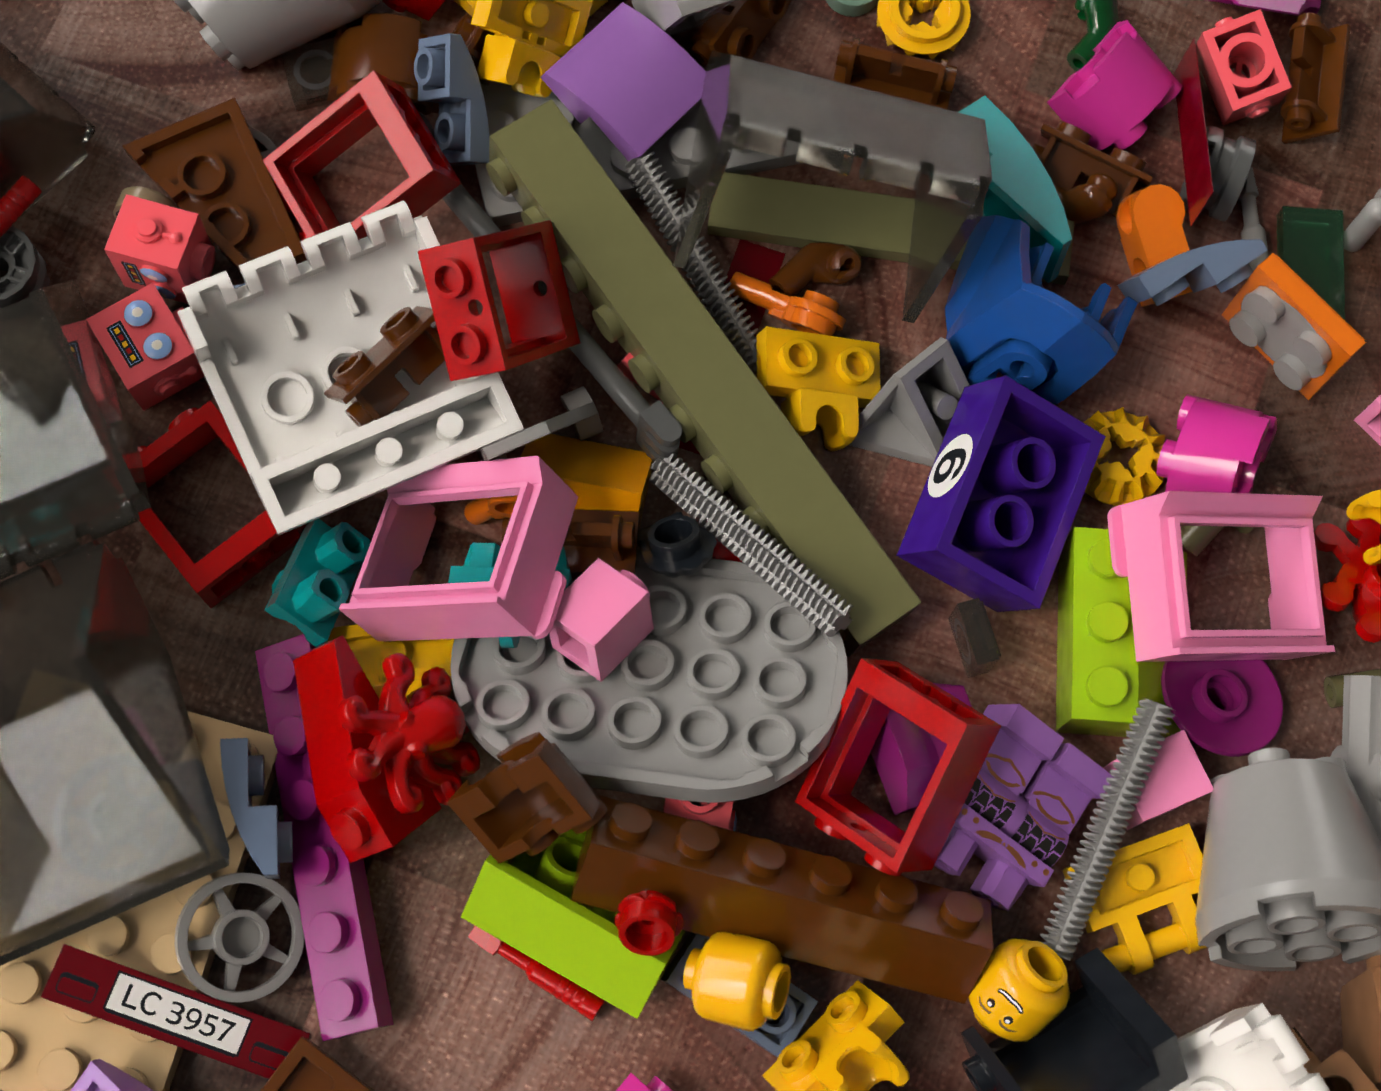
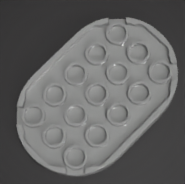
[450,550,848,803]

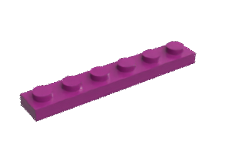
[255,634,394,1042]

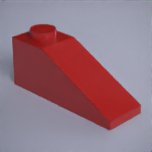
[293,635,442,863]

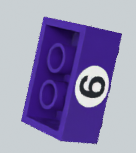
[896,375,1106,612]

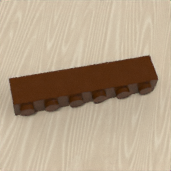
[571,795,994,1004]

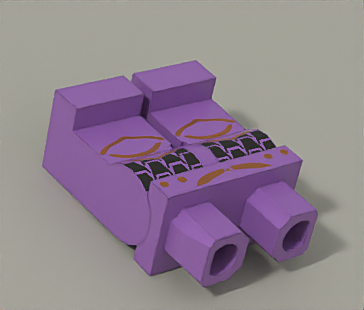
[934,704,1114,911]

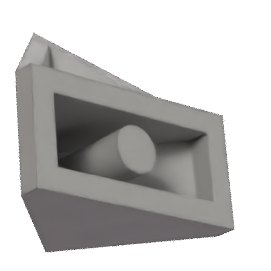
[849,337,970,467]

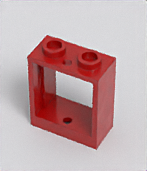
[262,70,461,241]
[417,220,580,381]
[105,400,306,609]
[795,658,1001,876]

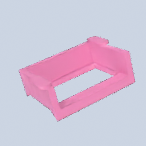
[339,456,579,642]
[1107,491,1335,662]

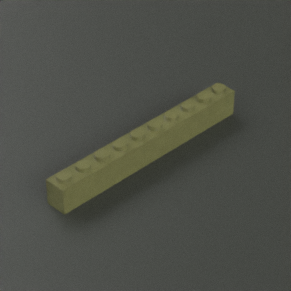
[486,99,921,657]

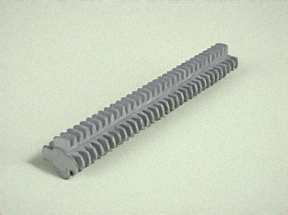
[624,151,759,374]
[649,453,853,637]
[1039,698,1175,961]

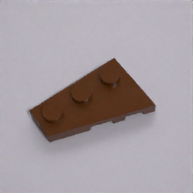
[122,97,307,271]

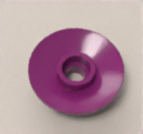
[1161,660,1283,757]

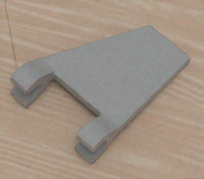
[476,386,603,461]

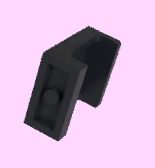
[961,947,1189,1091]

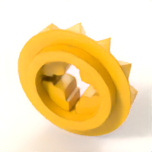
[877,0,971,60]
[1083,407,1165,506]

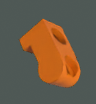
[1116,184,1193,307]

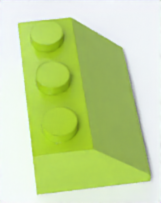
[1056,527,1187,738]
[461,829,687,1019]

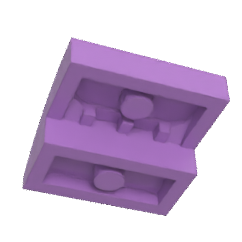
[541,2,716,161]

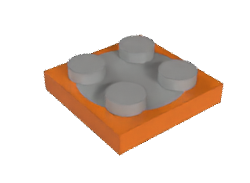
[1221,253,1366,400]

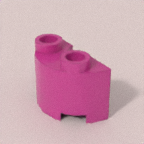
[1047,20,1182,151]
[1156,394,1277,493]

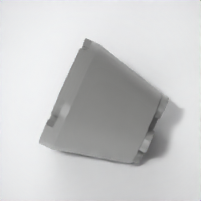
[173,0,380,71]
[1195,748,1381,971]

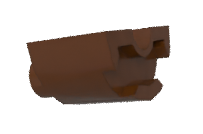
[327,13,439,116]
[447,732,608,864]

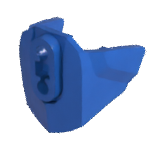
[945,215,1138,405]

